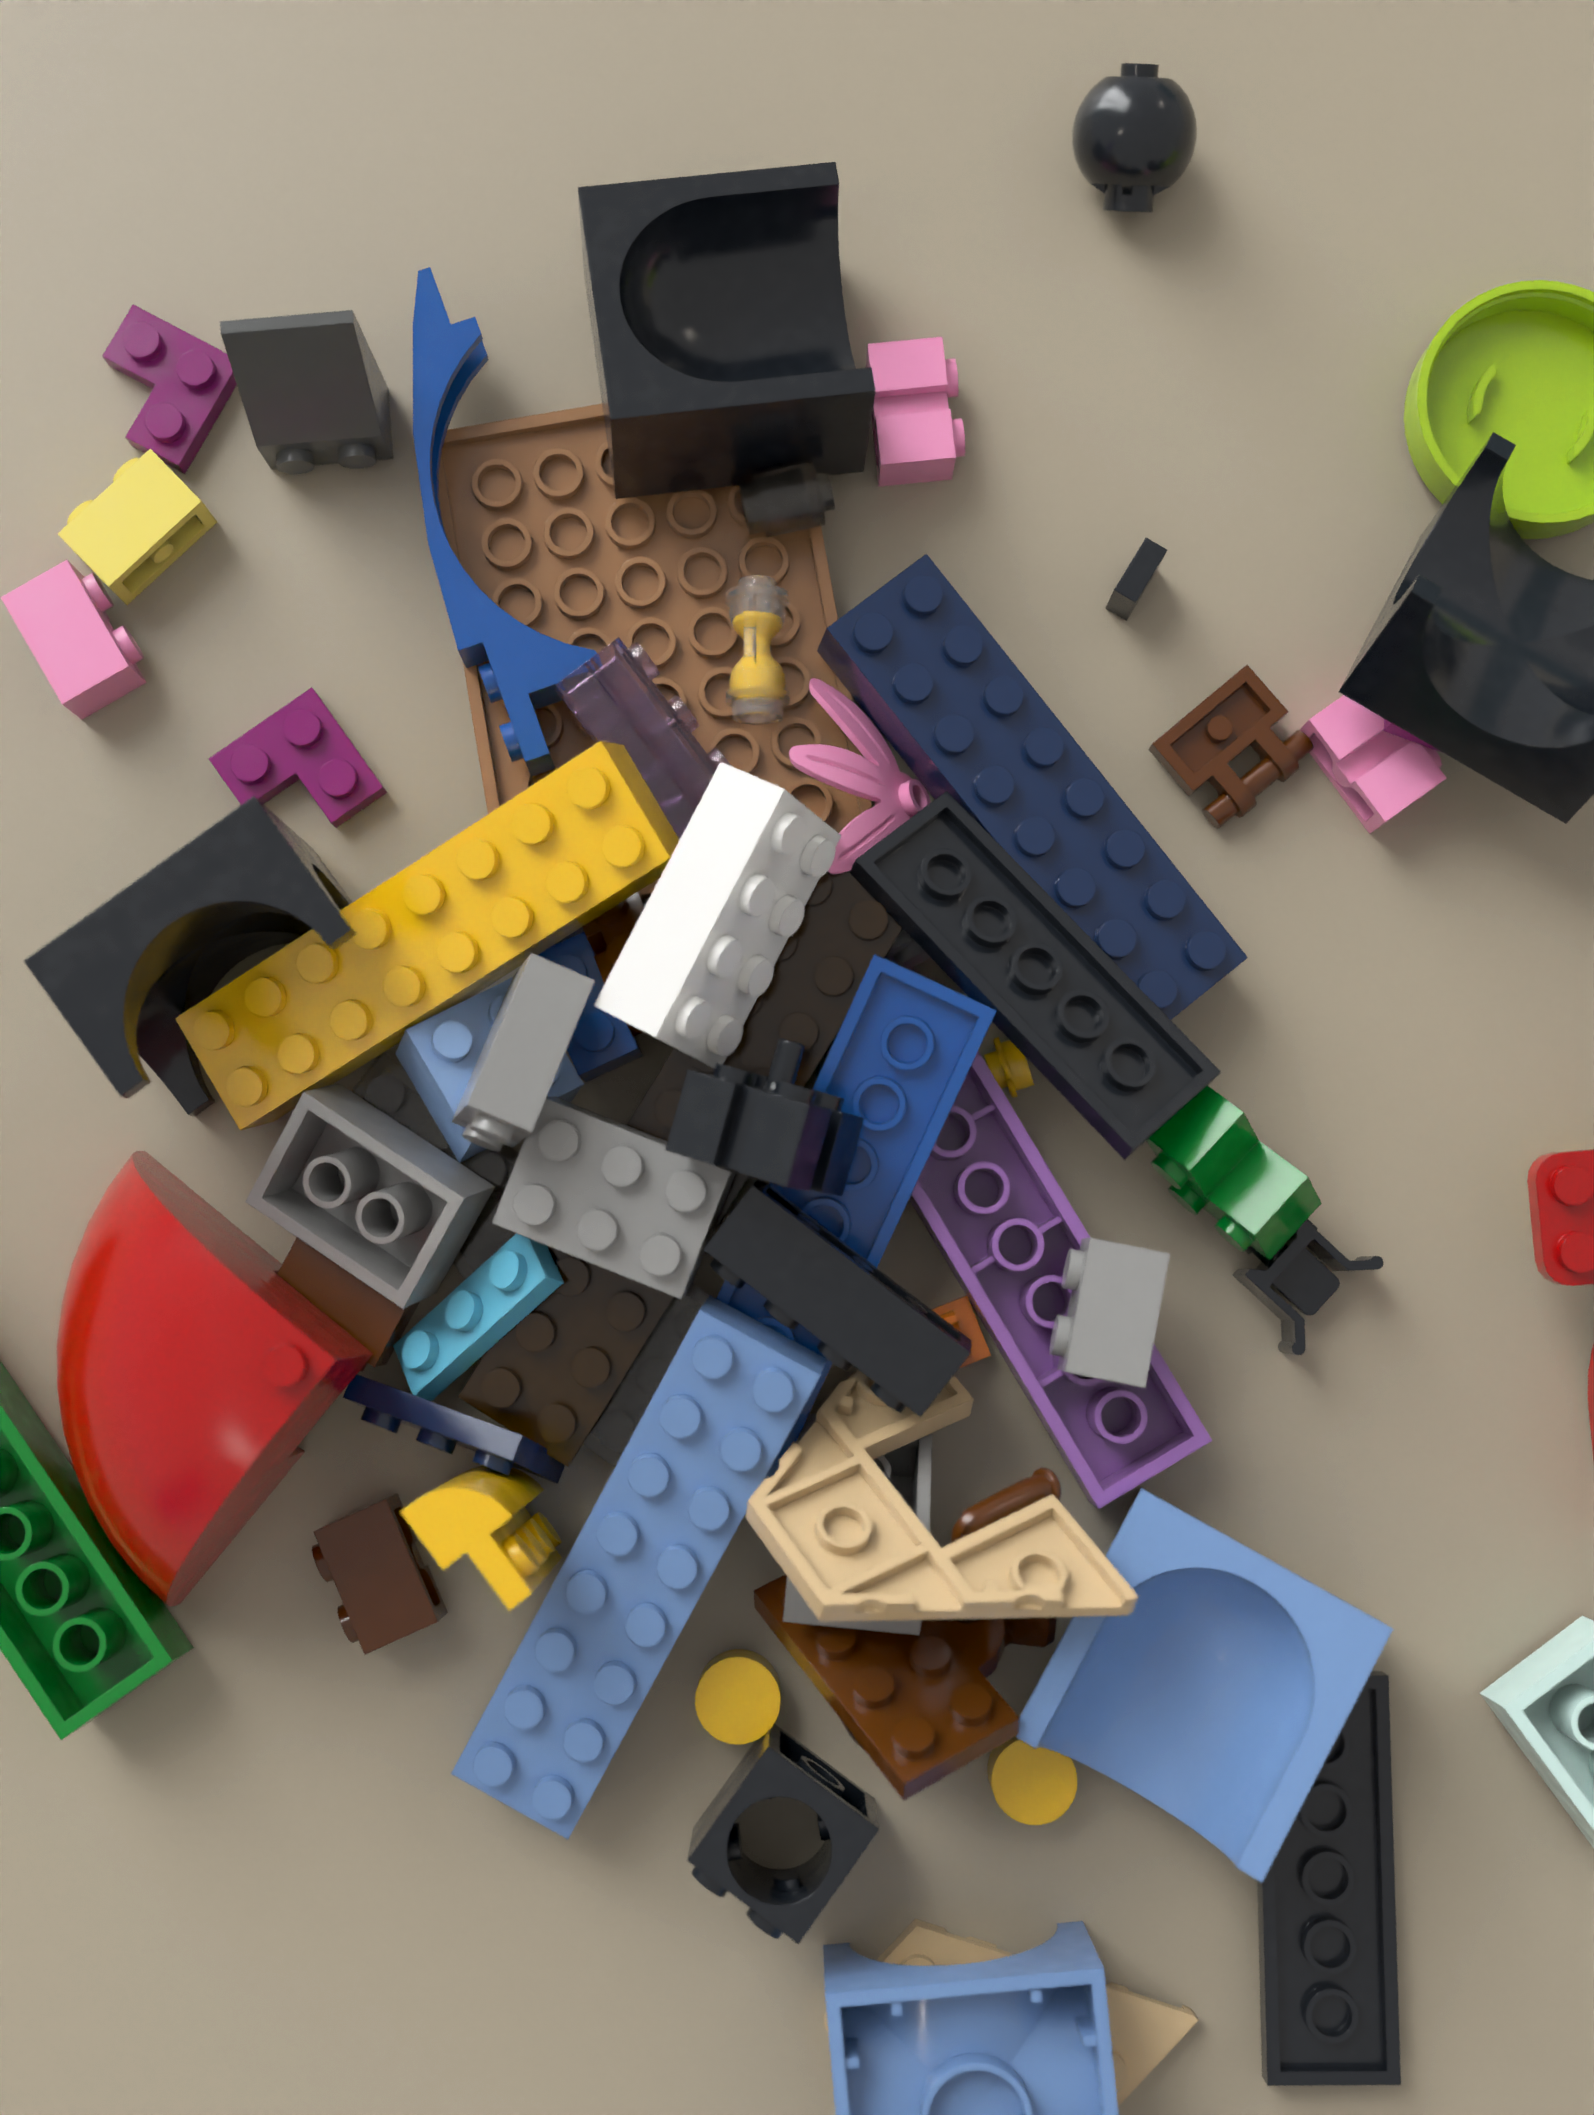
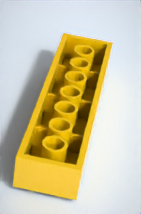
[175,741,680,1130]

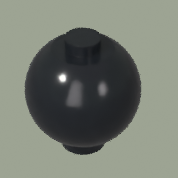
[1072,63,1197,212]

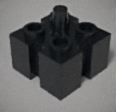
[665,1038,864,1196]

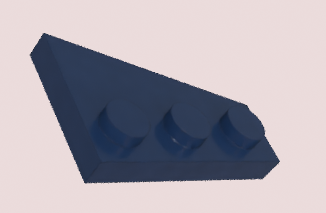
[343,1374,565,1484]

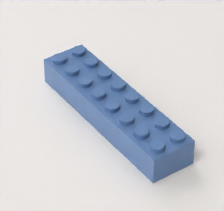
[451,1295,827,1839]

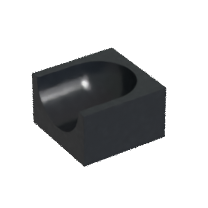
[578,162,875,499]

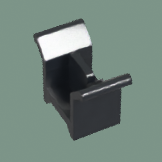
[1233,1219,1384,1355]

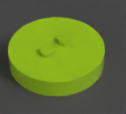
[1404,280,1594,539]

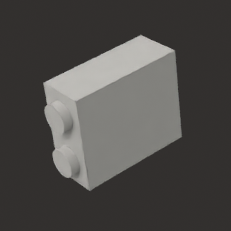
[452,953,595,1152]

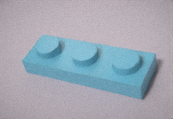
[393,1233,564,1401]

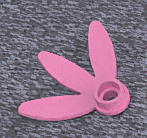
[789,678,931,874]

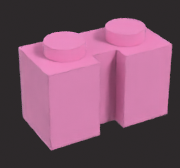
[866,337,965,487]
[0,560,147,720]
[1300,695,1447,834]

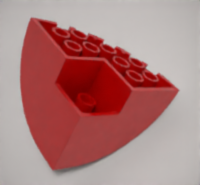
[57,1151,373,1607]

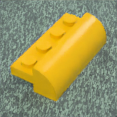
[400,1466,562,1611]

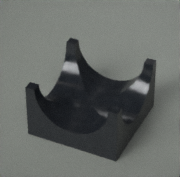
[1338,432,1594,824]
[24,796,357,1117]

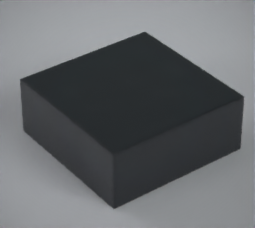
[1105,537,1167,621]

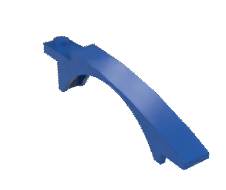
[413,267,606,777]

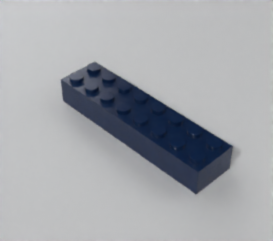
[817,554,1248,1020]

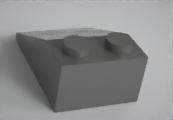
[220,310,393,474]

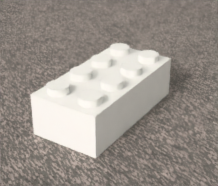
[594,762,841,1069]

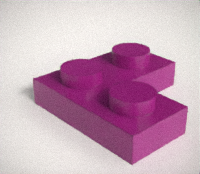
[102,304,237,474]
[208,687,387,828]

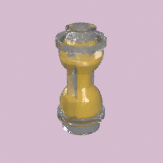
[725,575,790,724]

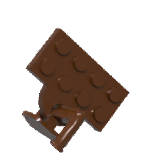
[754,1468,1061,1801]

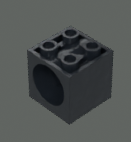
[687,1723,879,1944]

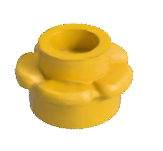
[984,1037,1034,1098]

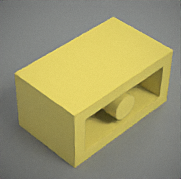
[57,449,217,605]

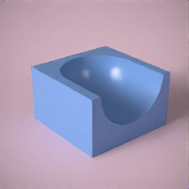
[1015,1487,1393,1883]

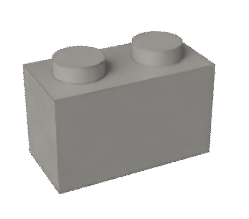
[1050,1237,1170,1388]

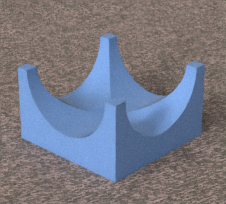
[823,1921,1119,2115]

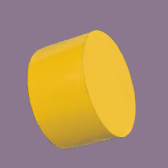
[695,1649,781,1745]
[987,1737,1077,1825]

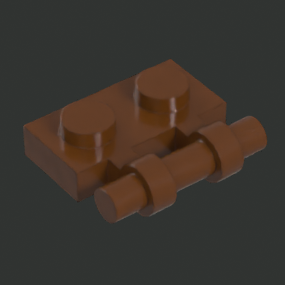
[1148,665,1314,829]

